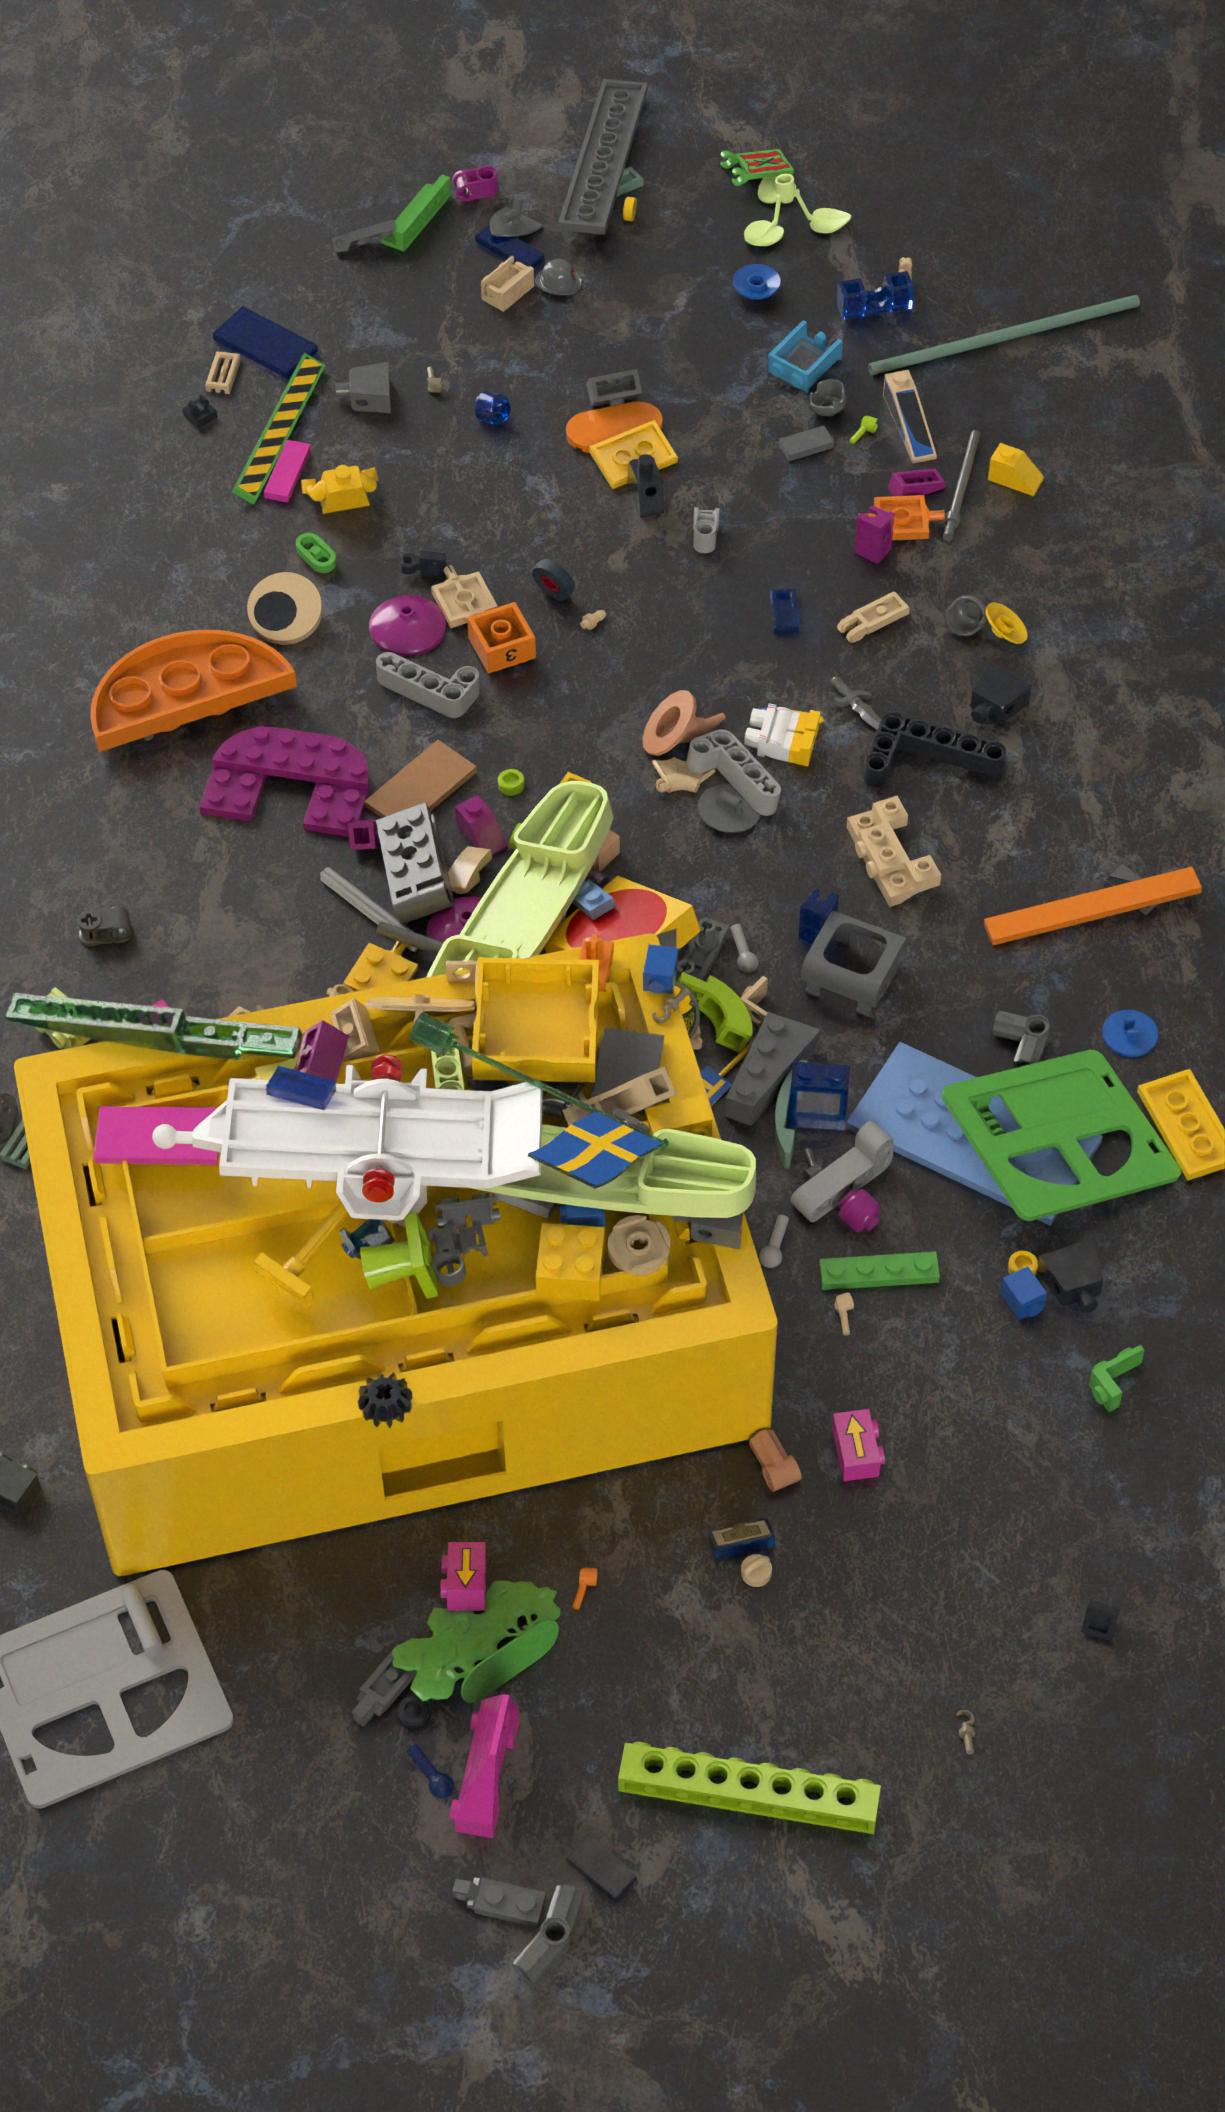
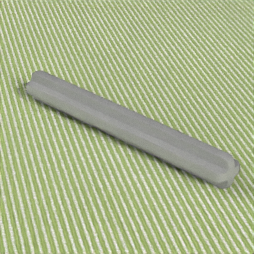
[320,867,419,952]

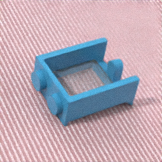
[768,320,842,393]

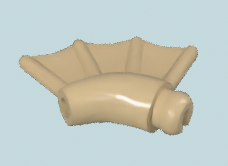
[652,757,715,793]

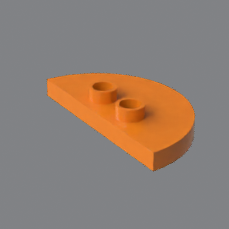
[91,630,297,752]

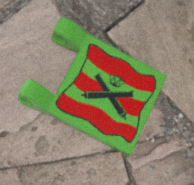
[721,149,794,186]

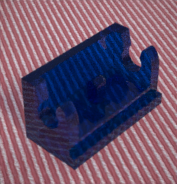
[798,889,839,945]

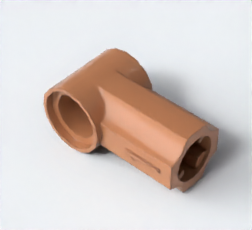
[749,1429,802,1492]

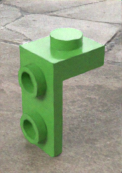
[1089,1345,1145,1412]

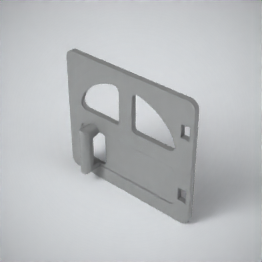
[0,1570,233,1808]

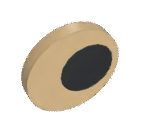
[247,572,323,645]

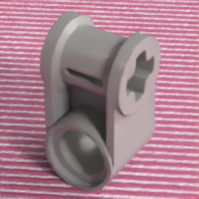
[693,507,720,553]

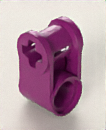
[453,166,499,201]

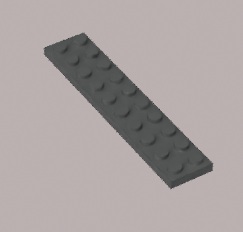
[558,79,648,235]

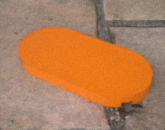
[566,402,663,453]

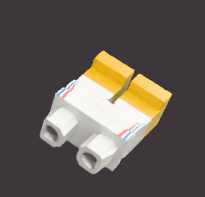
[744,703,821,766]

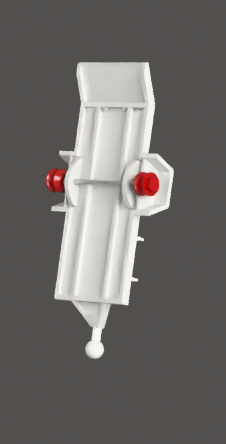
[152,1055,543,1220]

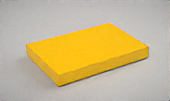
[589,420,678,489]

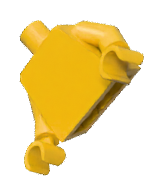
[301,465,379,514]

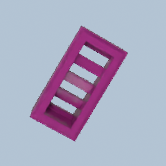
[888,468,946,496]

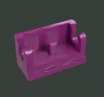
[855,506,894,564]
[292,1020,349,1084]

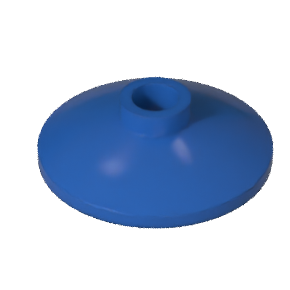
[733,264,780,299]

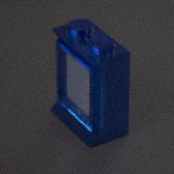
[788,1061,850,1131]

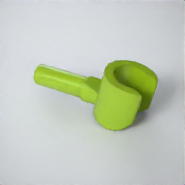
[849,416,878,444]

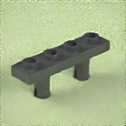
[675,917,730,981]

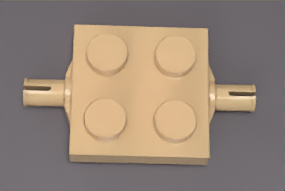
[431,565,498,628]

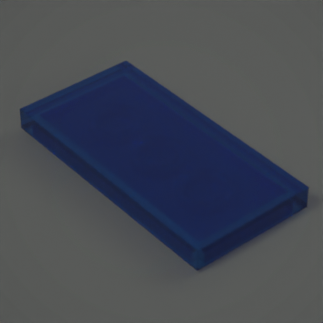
[212,306,318,379]

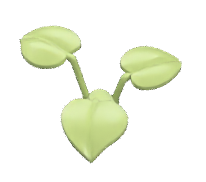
[744,174,851,246]

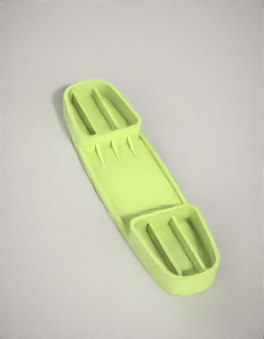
[427,781,614,977]
[472,1125,756,1218]

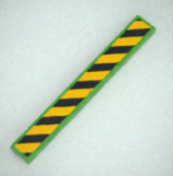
[232,353,326,505]

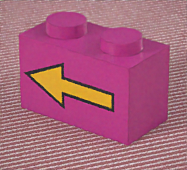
[832,1409,885,1481]
[441,1542,486,1611]

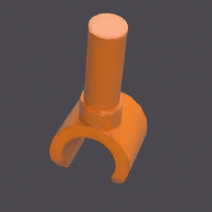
[572,1567,598,1610]

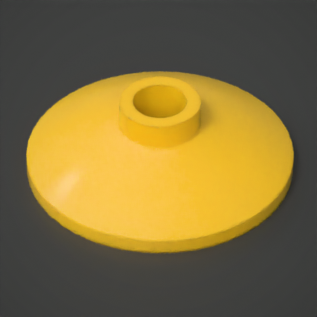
[985,602,1028,644]

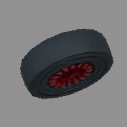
[532,559,575,601]

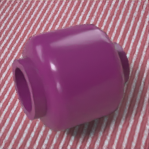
[838,1189,881,1232]

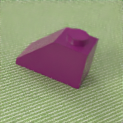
[455,795,508,858]

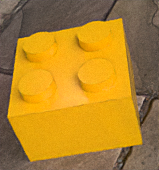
[536,1223,605,1301]

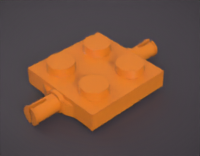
[858,495,945,540]

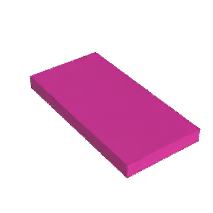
[93,1106,219,1165]

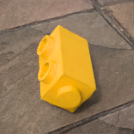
[642,1095,713,1138]

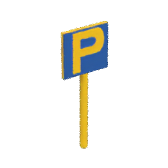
[700,1038,755,1107]

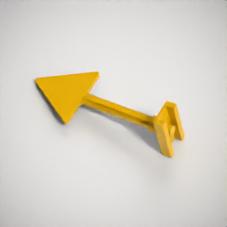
[254,1201,348,1308]

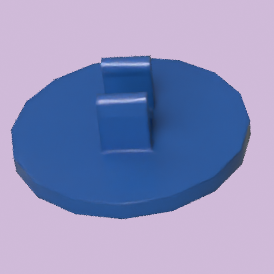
[1102,1010,1158,1057]

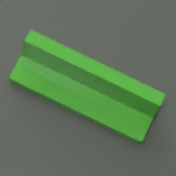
[381,175,451,251]

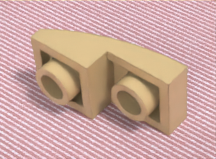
[448,846,492,894]

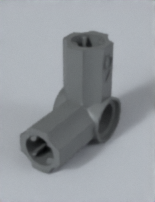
[993,1011,1050,1068]

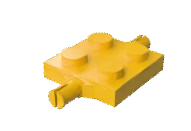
[343,941,418,992]

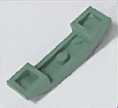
[774,1059,807,1169]

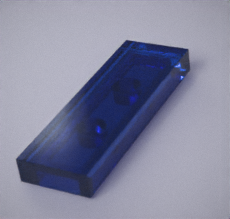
[475,224,545,268]

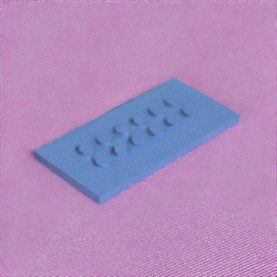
[846,1042,1103,1226]

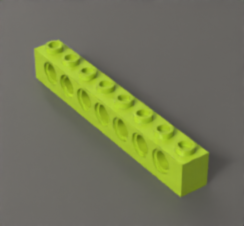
[618,1742,881,1834]

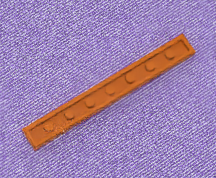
[984,867,1202,946]

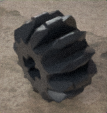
[357,1372,413,1428]

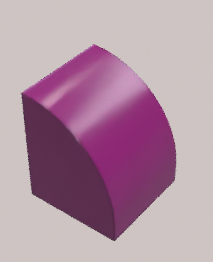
[348,819,381,850]

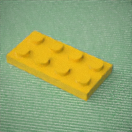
[1137,1069,1225,1181]

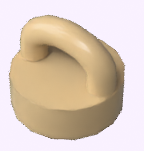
[741,1554,772,1587]

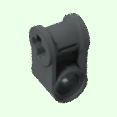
[77,907,132,946]

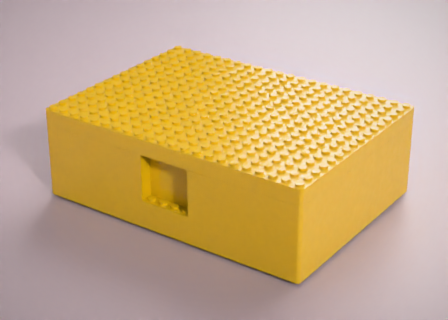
[14,934,778,1576]

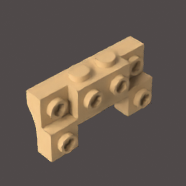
[847,796,941,907]

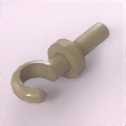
[652,987,690,1023]
[956,1710,975,1754]

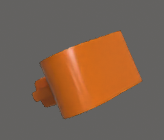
[579,934,614,992]

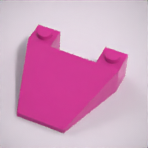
[450,1694,520,1838]

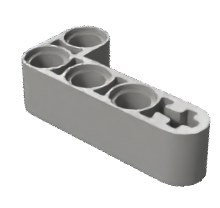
[376,652,480,718]
[686,729,781,816]
[790,1120,894,1222]

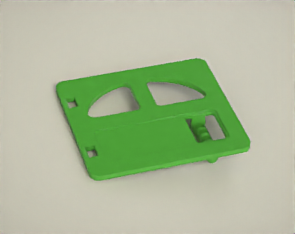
[941,1050,1181,1221]

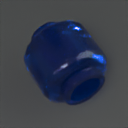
[474,390,511,425]

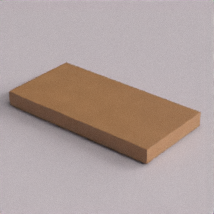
[365,740,477,818]

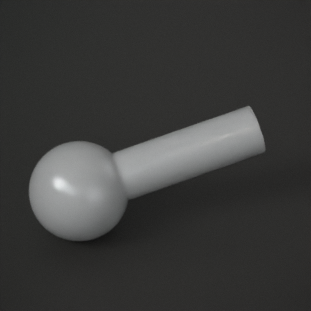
[730,924,759,973]
[759,1215,789,1268]

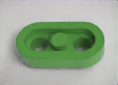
[296,533,337,573]

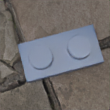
[572,879,616,920]

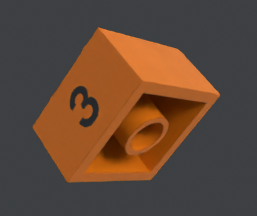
[467,602,536,674]

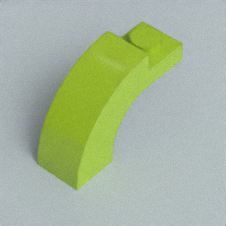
[676,972,753,1053]

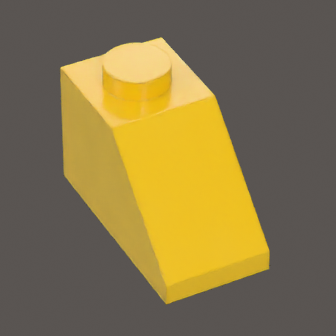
[988,443,1044,496]

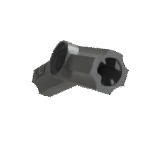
[512,1884,584,1985]

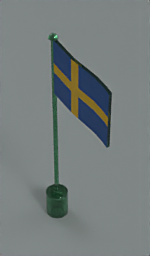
[409,1013,669,1189]

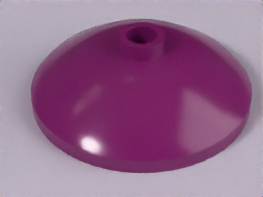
[369,595,446,656]
[427,896,482,942]

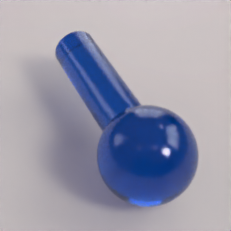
[406,1744,454,1798]

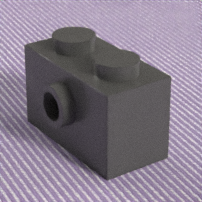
[586,369,642,407]

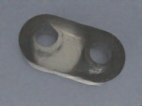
[0,1093,18,1146]

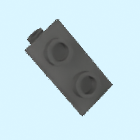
[435,1193,500,1229]

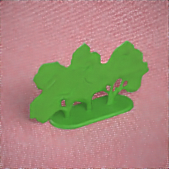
[392,1581,561,1703]

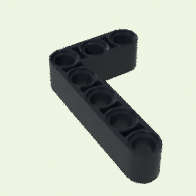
[863,712,1007,787]

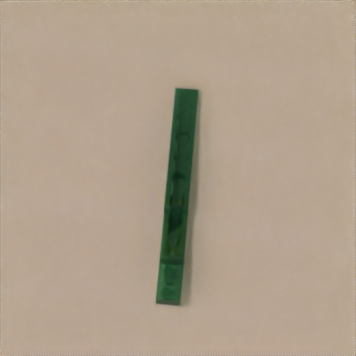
[5,993,302,1060]

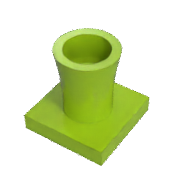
[360,1212,439,1299]

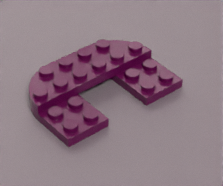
[199,726,370,837]

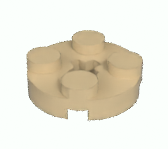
[608,1215,670,1275]

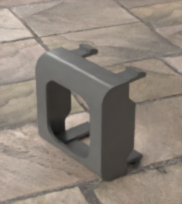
[801,910,908,1017]

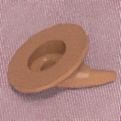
[643,690,725,756]

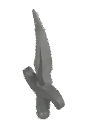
[831,676,881,729]

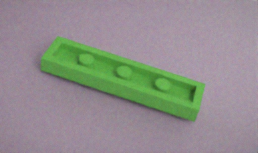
[819,1252,940,1290]

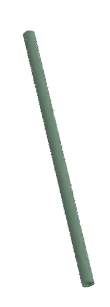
[868,295,1140,375]

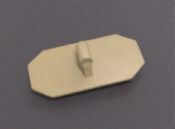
[365,995,476,1027]

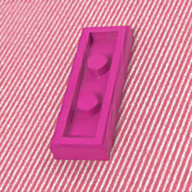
[264,440,311,503]

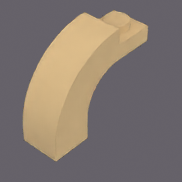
[562,1066,676,1126]

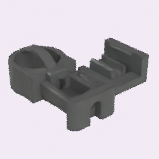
[428,1224,488,1286]

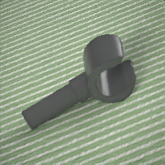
[804,1148,822,1181]

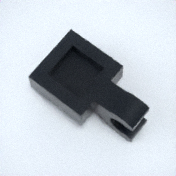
[401,551,447,578]

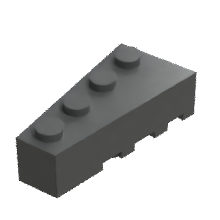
[725,1012,821,1126]

